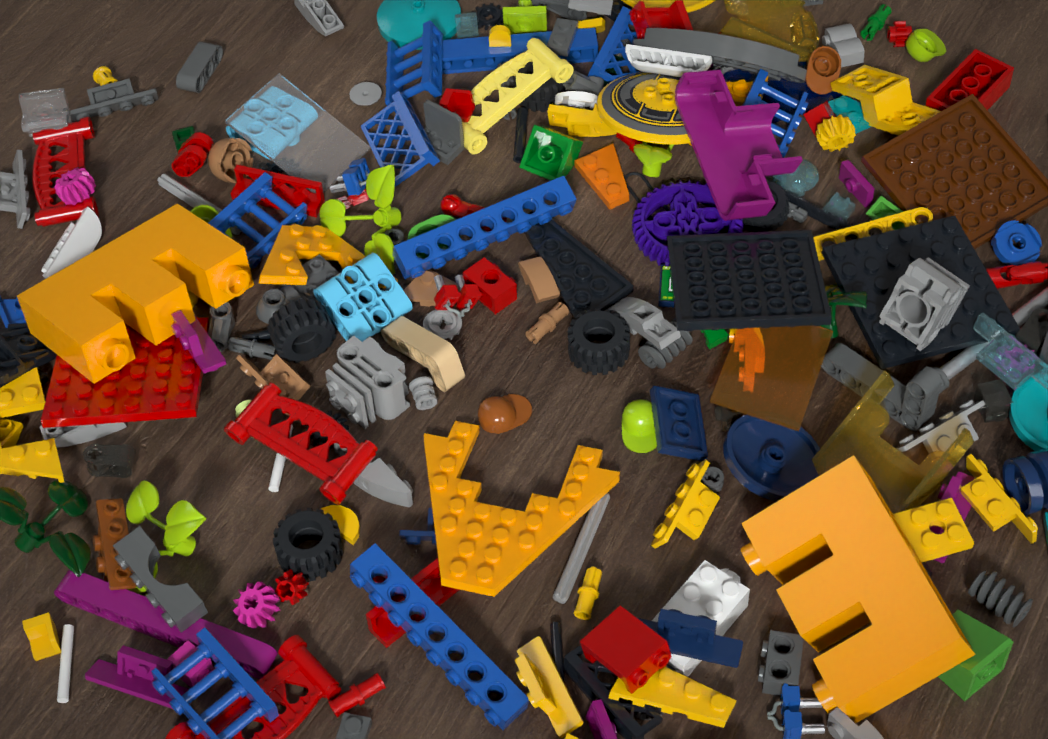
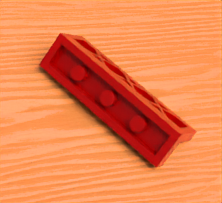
[231,164,325,218]
[366,558,460,648]

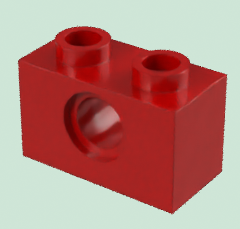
[463,257,517,315]

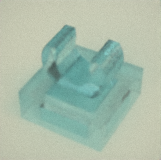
[455,13,478,38]
[823,192,856,221]

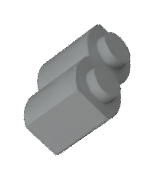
[822,23,865,67]

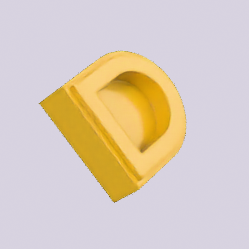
[489,25,511,47]

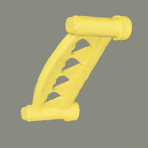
[462,38,574,154]

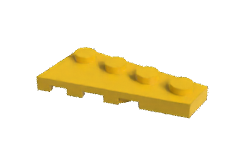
[608,667,737,728]

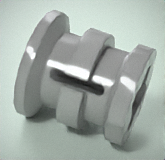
[409,376,437,410]

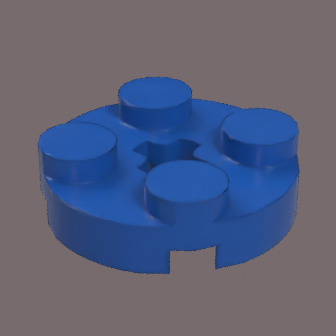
[991,220,1042,266]

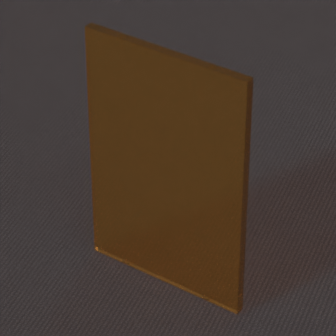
[710,325,833,431]

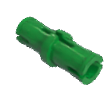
[861,4,892,41]

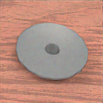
[349,82,382,106]

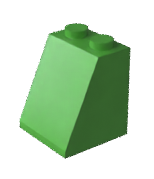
[938,610,1013,702]

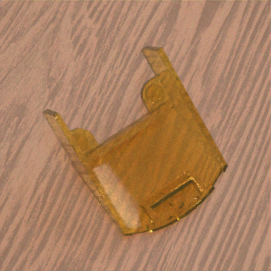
[718,0,819,62]
[812,371,974,514]

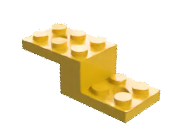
[831,65,941,136]
[824,498,974,563]

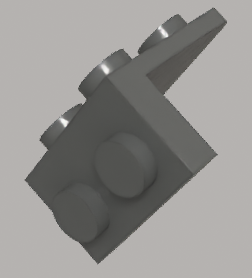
[423,100,465,165]

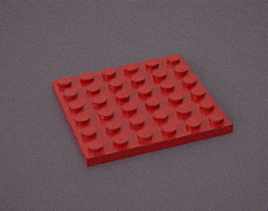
[41,317,210,428]

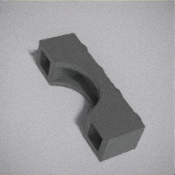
[113,526,208,633]

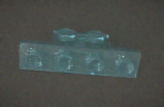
[973,312,1048,390]

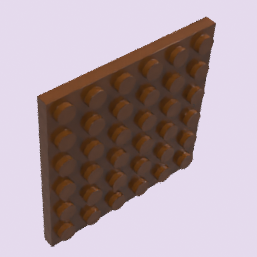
[861,94,1048,249]

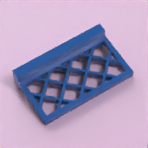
[587,6,642,83]
[361,91,440,187]

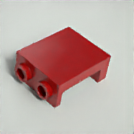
[629,0,693,39]
[580,605,672,694]

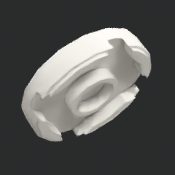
[554,91,598,110]

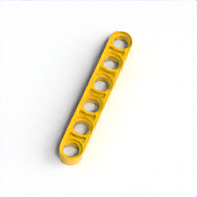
[813,207,933,261]

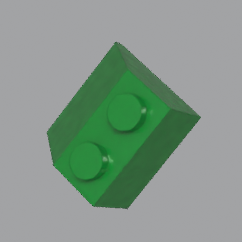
[519,125,584,181]

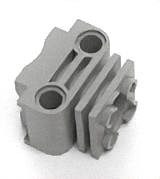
[879,258,970,351]
[325,336,410,429]

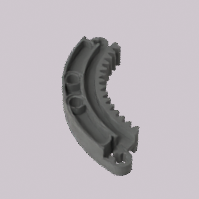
[632,28,807,83]

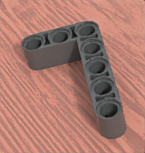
[819,343,942,431]

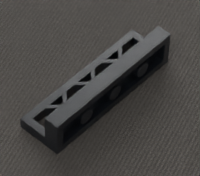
[563,645,663,739]

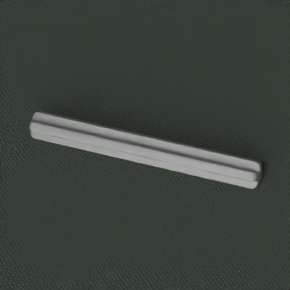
[157,174,242,235]
[553,493,610,604]

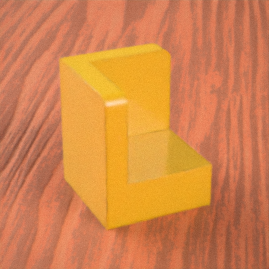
[22,612,61,661]

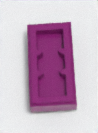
[839,160,875,208]
[585,699,617,739]

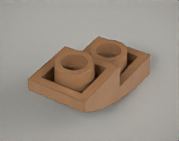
[518,256,560,303]

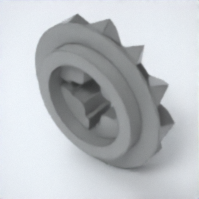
[423,310,462,340]

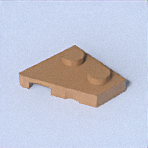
[403,269,459,307]

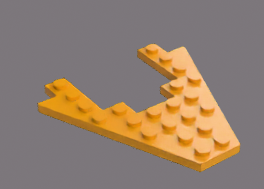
[423,421,620,597]

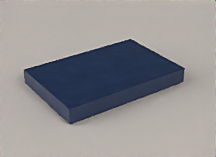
[650,385,708,461]

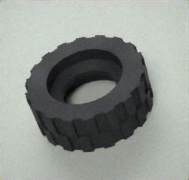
[742,180,790,232]

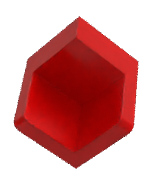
[439,88,475,122]
[803,101,836,137]

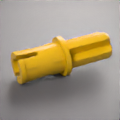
[574,566,602,620]

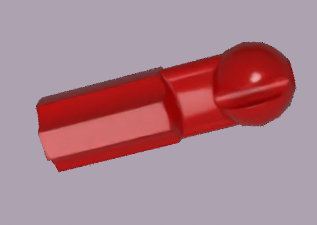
[440,194,507,231]

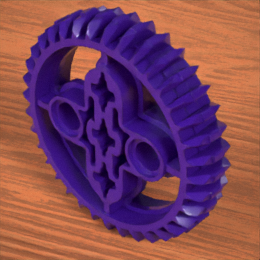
[632,180,743,266]

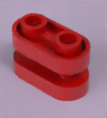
[171,132,214,177]

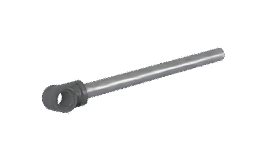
[913,287,1048,394]

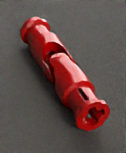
[986,261,1048,289]

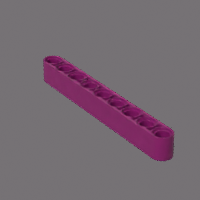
[54,569,278,679]

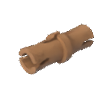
[526,302,569,344]

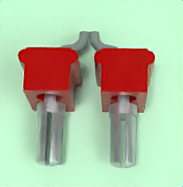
[434,275,483,317]

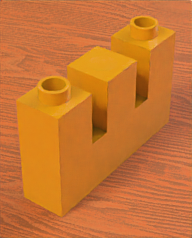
[17,203,254,384]
[740,455,976,723]

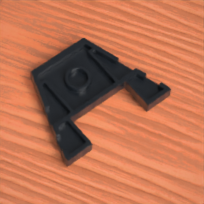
[0,324,57,385]

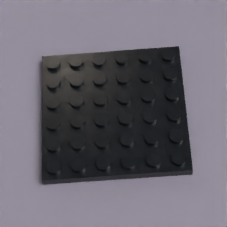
[821,216,1020,369]
[667,230,832,331]

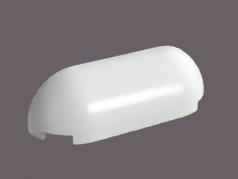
[625,44,712,77]
[41,207,102,279]

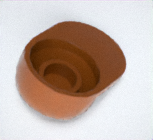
[806,46,841,95]
[478,394,532,434]

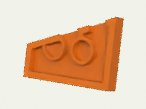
[574,144,629,210]

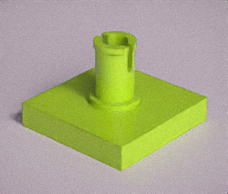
[503,0,547,34]

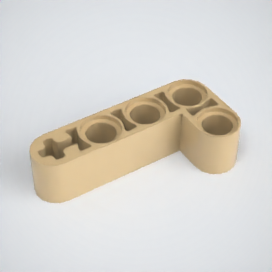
[381,316,465,392]

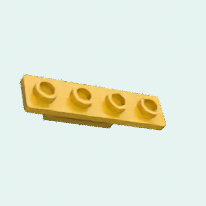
[961,454,1038,544]
[651,459,720,549]
[515,636,584,738]

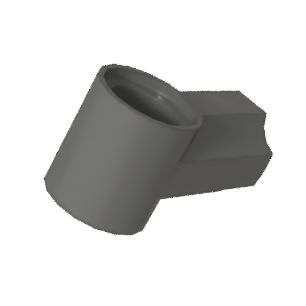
[563,70,604,96]
[208,302,235,352]

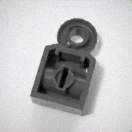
[256,254,348,324]

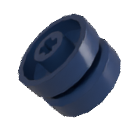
[1003,449,1048,516]

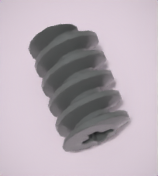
[638,319,693,369]
[968,570,1033,628]

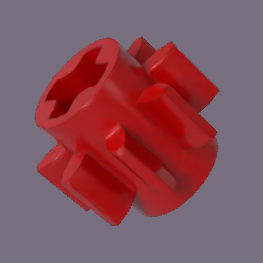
[887,21,912,47]
[275,569,309,605]

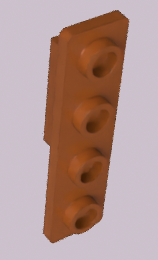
[93,498,136,590]

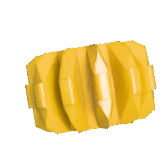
[816,115,856,152]

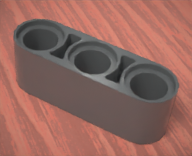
[176,41,223,93]

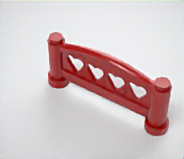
[33,116,99,227]
[224,382,378,505]
[165,635,341,739]

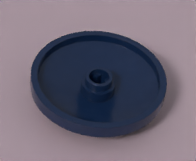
[723,413,825,502]

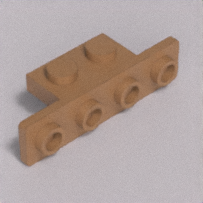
[236,354,311,421]

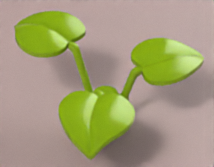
[633,141,674,177]
[320,165,401,274]
[126,480,207,595]

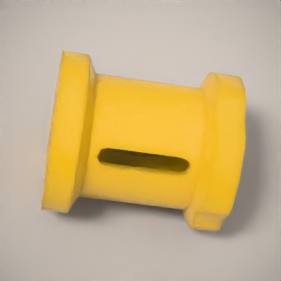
[92,66,118,86]

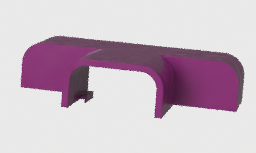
[675,70,803,221]

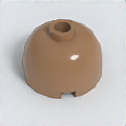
[208,137,253,183]

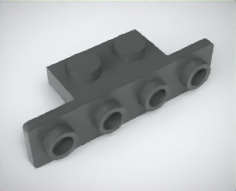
[69,79,158,122]

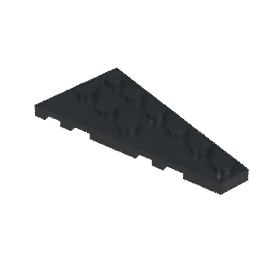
[524,211,634,320]

